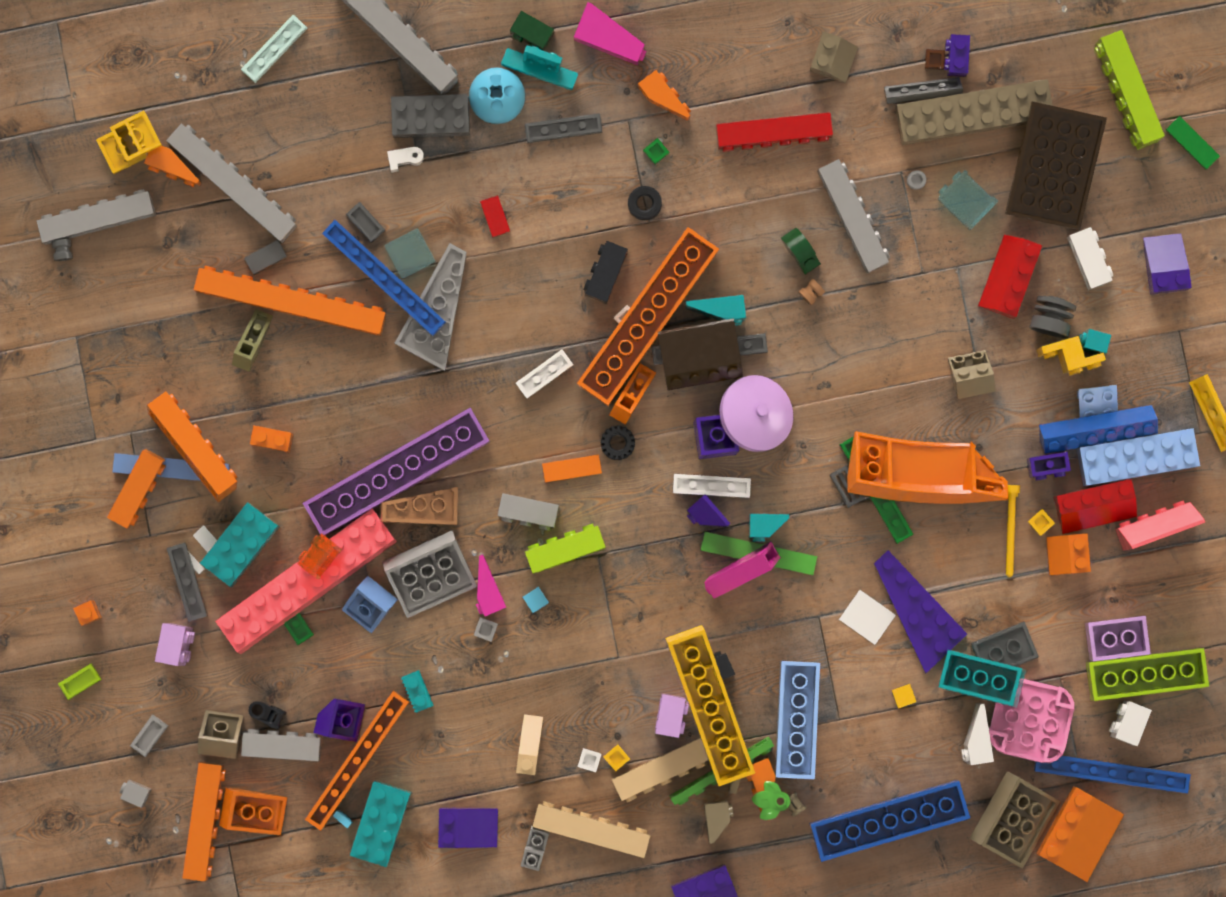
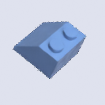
[342,576,398,634]

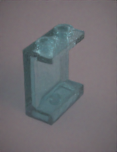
[937,170,998,230]

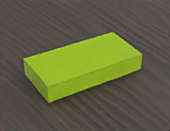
[58,663,102,700]

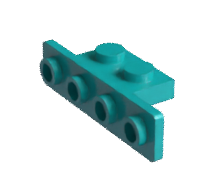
[501,45,578,90]

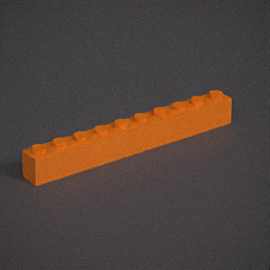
[194,266,387,336]

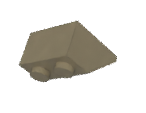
[810,31,858,83]
[198,710,244,759]
[704,800,734,844]

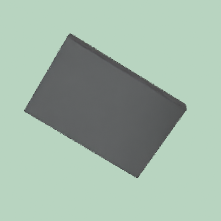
[971,621,1039,667]

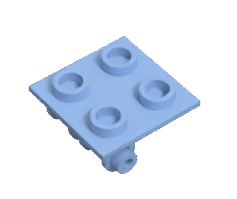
[1077,385,1118,418]

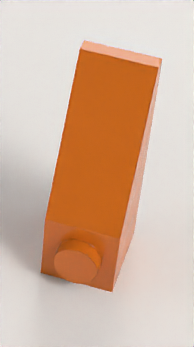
[609,363,656,425]

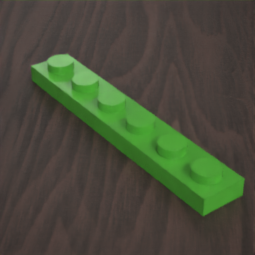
[669,737,774,805]

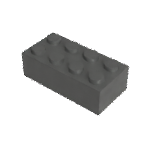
[391,94,470,138]

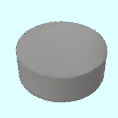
[907,170,926,190]

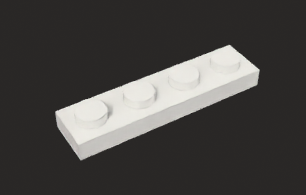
[673,474,751,498]

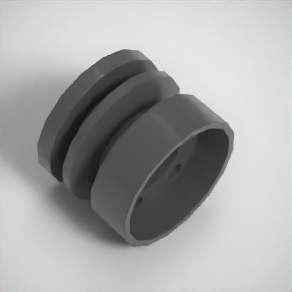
[1029,296,1077,338]

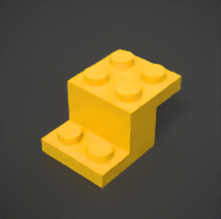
[96,110,162,174]
[1036,336,1106,376]

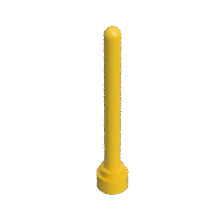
[1006,485,1020,577]

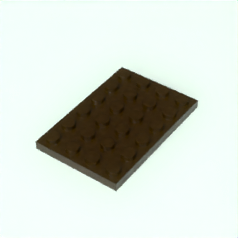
[1005,101,1107,230]

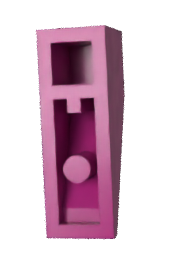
[476,554,506,617]

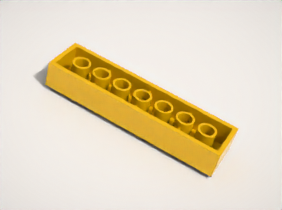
[665,625,755,786]

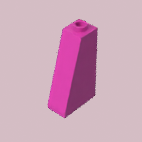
[574,2,647,65]
[704,541,781,599]

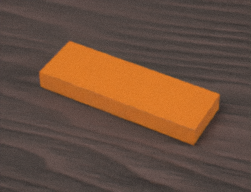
[542,455,602,483]

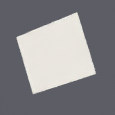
[839,590,896,645]

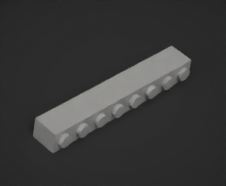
[166,123,297,243]

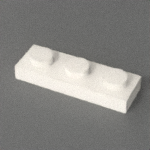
[516,350,573,399]

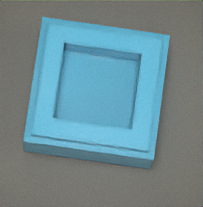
[523,587,549,613]
[333,810,353,828]

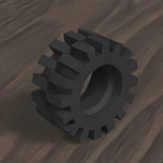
[601,425,635,461]

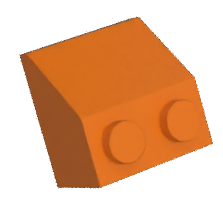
[1046,533,1091,575]

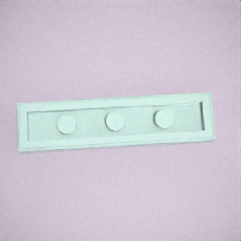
[241,15,308,83]

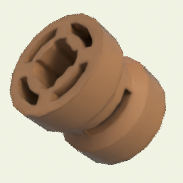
[798,279,825,306]

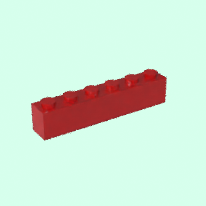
[716,112,833,152]

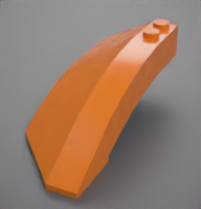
[847,431,1008,504]

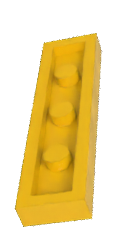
[1189,374,1226,452]

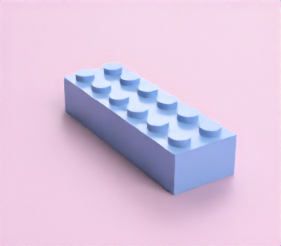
[1077,428,1200,487]
[775,661,820,779]

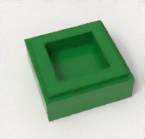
[643,138,670,165]

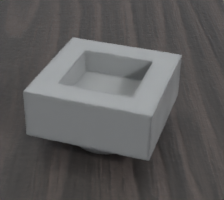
[474,617,498,642]

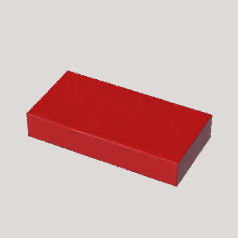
[480,195,511,238]

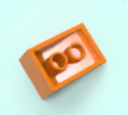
[219,787,287,835]

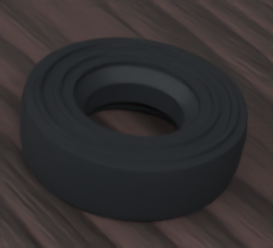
[628,186,662,221]

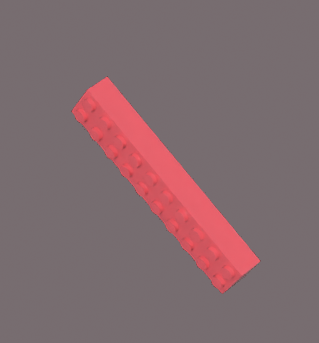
[215,508,397,654]

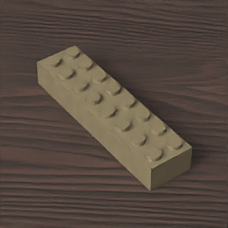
[895,79,1053,145]

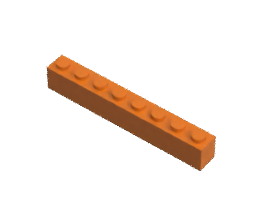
[305,691,410,831]

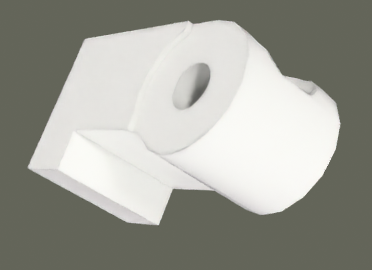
[387,147,424,173]

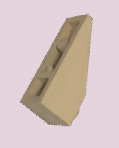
[516,715,543,775]

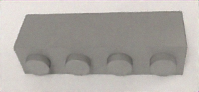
[241,729,322,761]

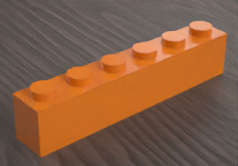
[182,762,226,881]

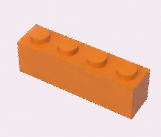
[107,449,166,528]

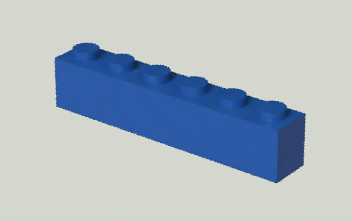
[1039,405,1158,454]

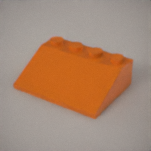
[1036,786,1124,882]

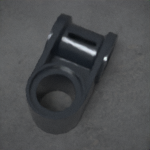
[248,701,287,730]

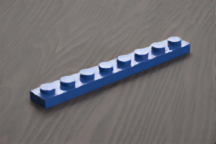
[322,220,446,336]
[1034,756,1191,794]

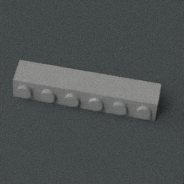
[817,159,890,274]
[37,189,156,245]

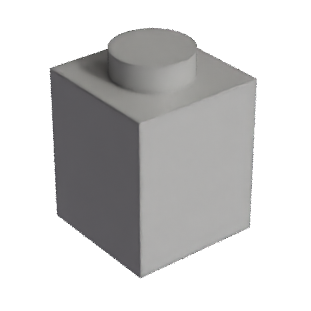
[119,780,152,808]

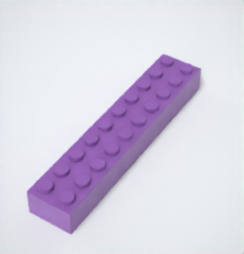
[303,408,490,537]

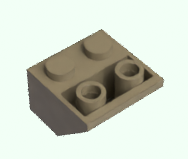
[948,350,995,399]

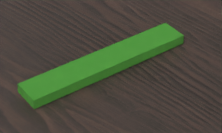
[701,532,817,575]

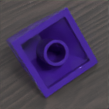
[687,495,730,527]
[314,698,365,742]

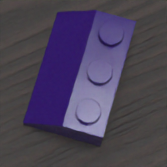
[671,864,738,897]

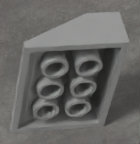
[382,531,477,618]

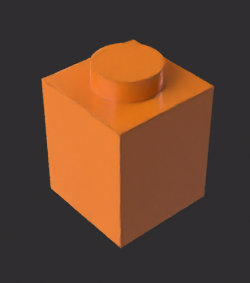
[73,600,102,626]

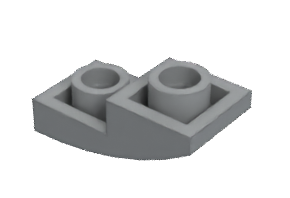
[520,826,550,871]

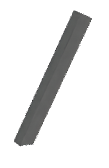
[651,333,768,365]

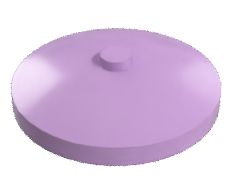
[720,375,793,452]

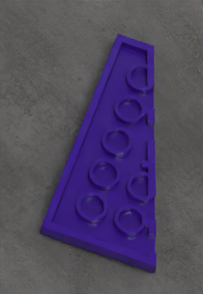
[874,550,967,674]

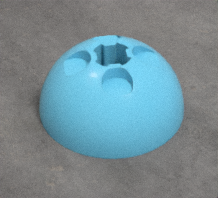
[469,68,525,124]

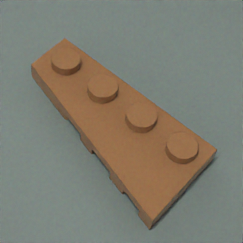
[380,487,458,526]

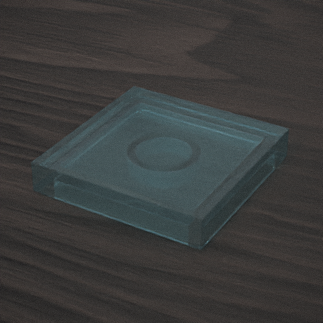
[384,228,436,279]

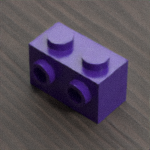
[944,34,970,77]
[1027,452,1071,481]

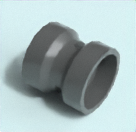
[52,239,73,261]

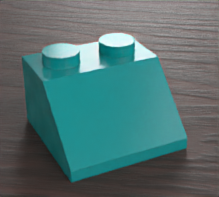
[749,514,789,542]

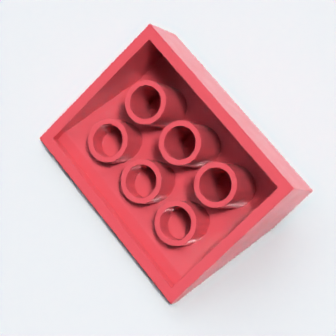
[1115,500,1205,551]

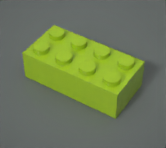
[525,523,606,574]

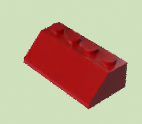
[978,235,1043,319]
[1053,479,1137,534]

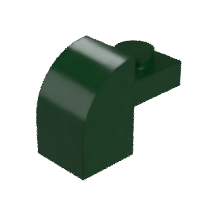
[781,228,821,275]

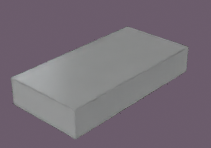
[130,714,169,757]

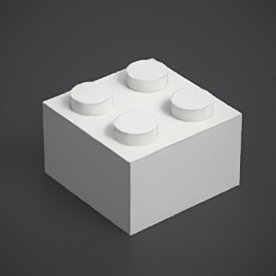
[1109,701,1152,746]

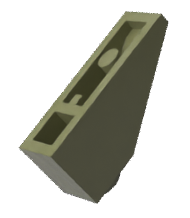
[232,309,273,372]

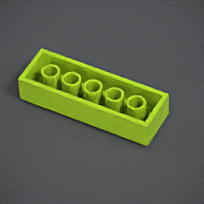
[1094,30,1165,150]
[1086,648,1209,701]

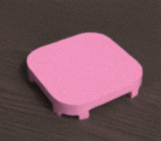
[989,679,1074,763]

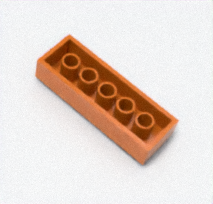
[147,391,238,502]

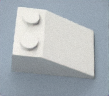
[961,703,994,765]

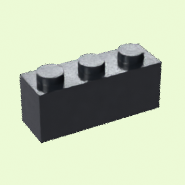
[583,241,628,304]

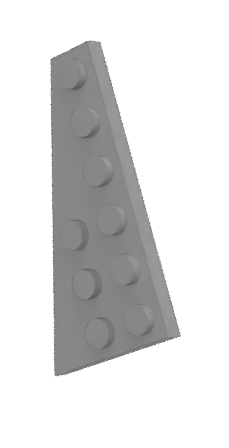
[395,243,467,371]

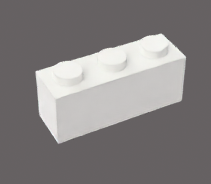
[1067,227,1113,291]

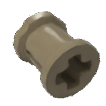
[782,791,807,817]

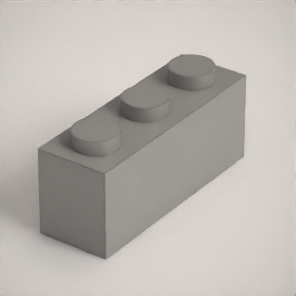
[498,493,559,531]

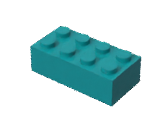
[200,502,280,587]
[939,650,1026,708]
[350,780,412,867]

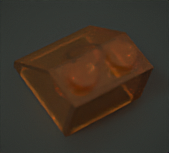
[298,533,342,580]

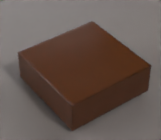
[925,49,945,70]

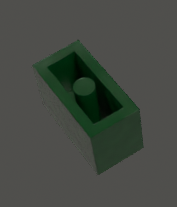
[510,11,555,51]

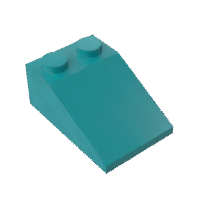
[685,295,746,326]

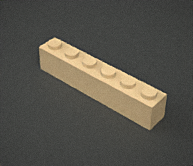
[612,737,708,802]
[532,801,650,858]

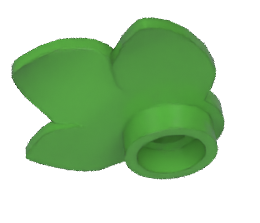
[752,781,790,820]

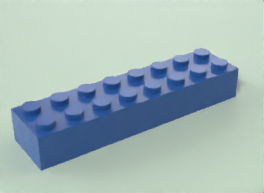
[809,780,970,862]

